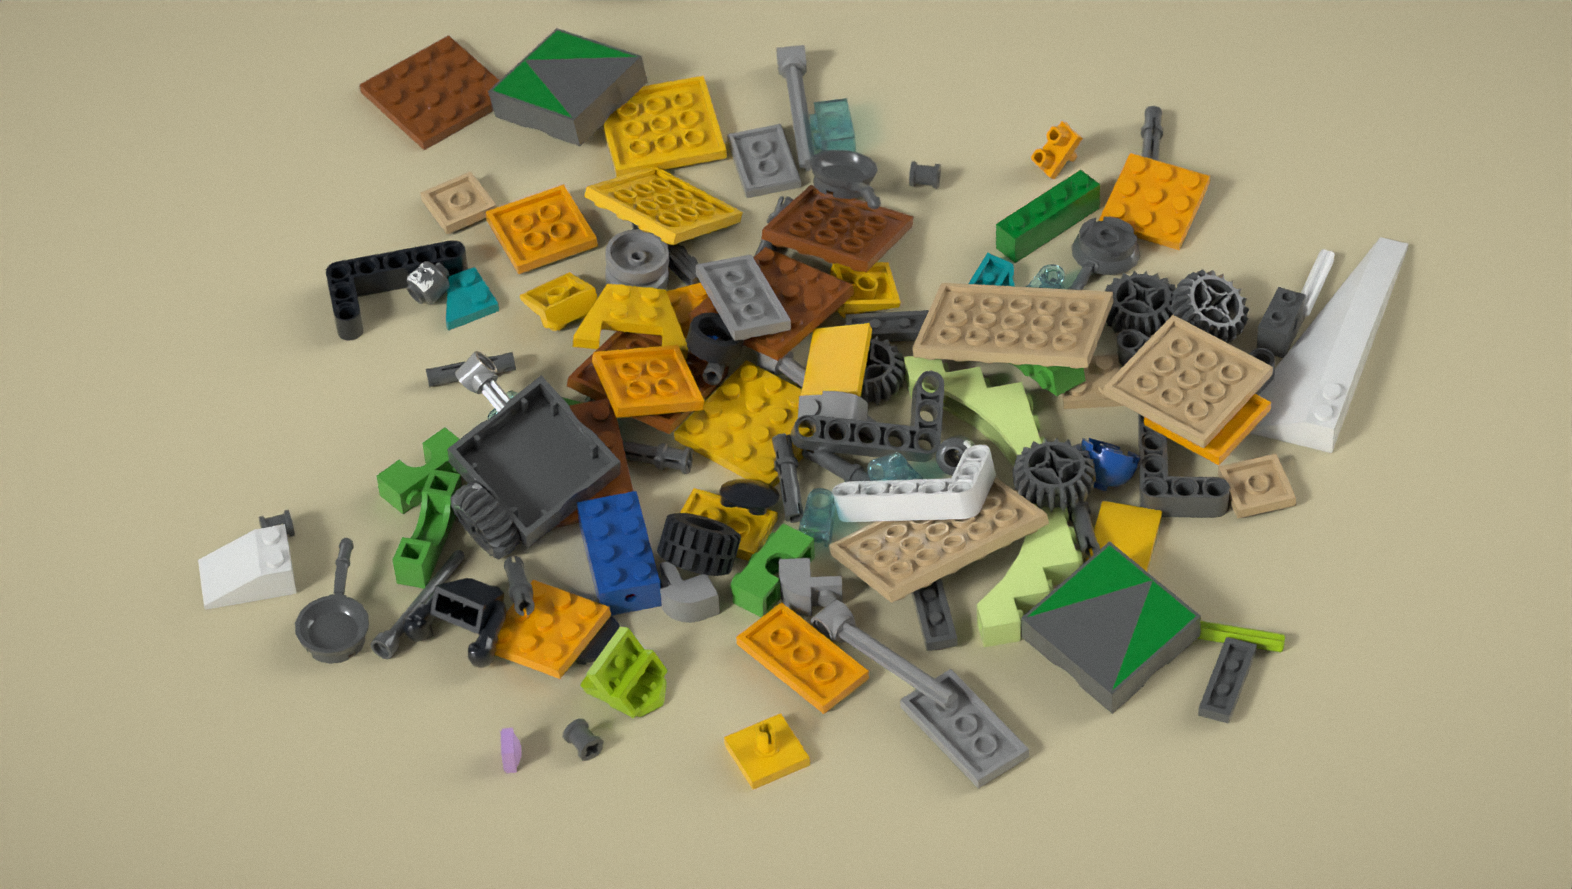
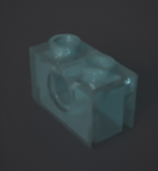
[809,98,856,152]

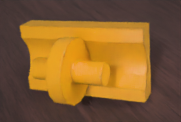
[1031,121,1083,179]

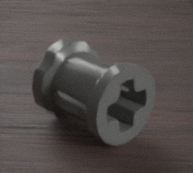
[909,161,941,189]
[259,510,295,537]
[563,718,604,761]

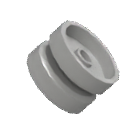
[605,229,669,290]

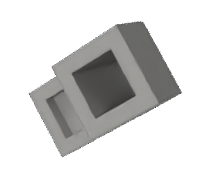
[798,391,868,433]
[779,558,843,616]
[659,561,720,623]

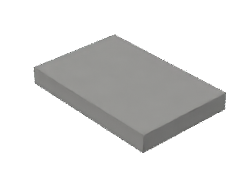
[727,124,801,198]

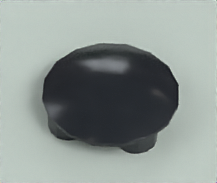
[719,479,780,516]

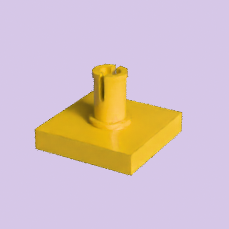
[724,713,810,790]

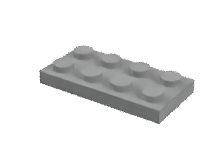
[696,254,791,341]
[900,669,1029,788]

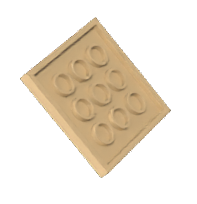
[1103,315,1273,448]

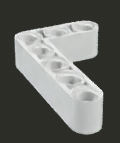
[832,445,996,522]

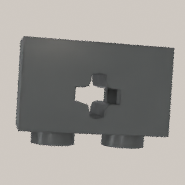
[1257,287,1306,358]

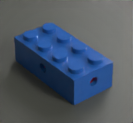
[576,491,662,616]

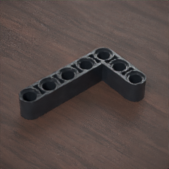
[326,240,468,341]

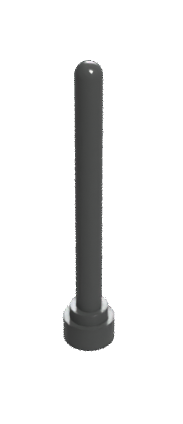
[371,550,465,659]

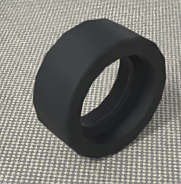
[686,312,744,364]

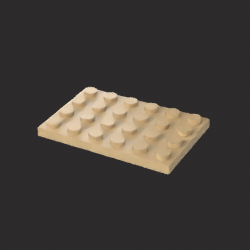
[912,283,1114,369]
[829,477,1049,603]

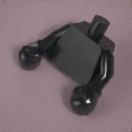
[402,578,506,668]

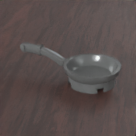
[810,149,881,210]
[1067,217,1140,290]
[295,538,369,664]

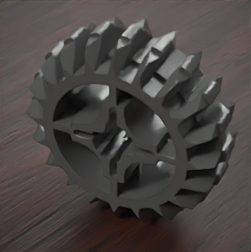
[1171,269,1250,343]
[1105,270,1176,337]
[861,336,906,405]
[1013,437,1096,513]
[450,482,520,559]

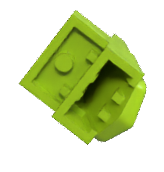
[580,627,668,718]

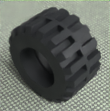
[657,513,741,576]

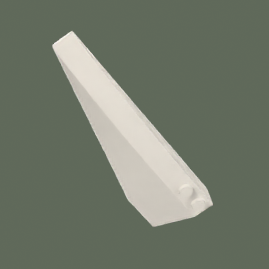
[1250,237,1408,453]

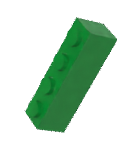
[996,170,1100,263]

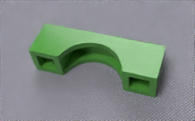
[392,469,462,589]

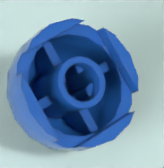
[1080,438,1140,491]

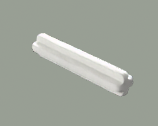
[1301,249,1335,317]

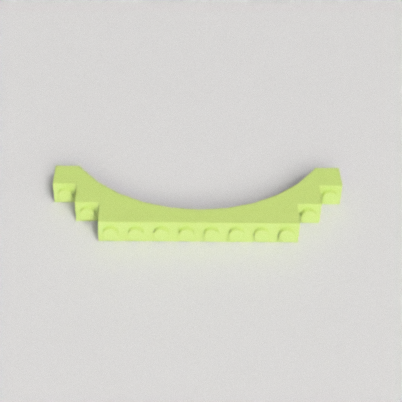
[904,356,1083,647]

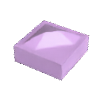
[501,728,522,773]

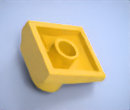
[831,262,901,318]
[519,272,598,331]

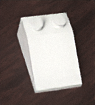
[198,524,297,610]

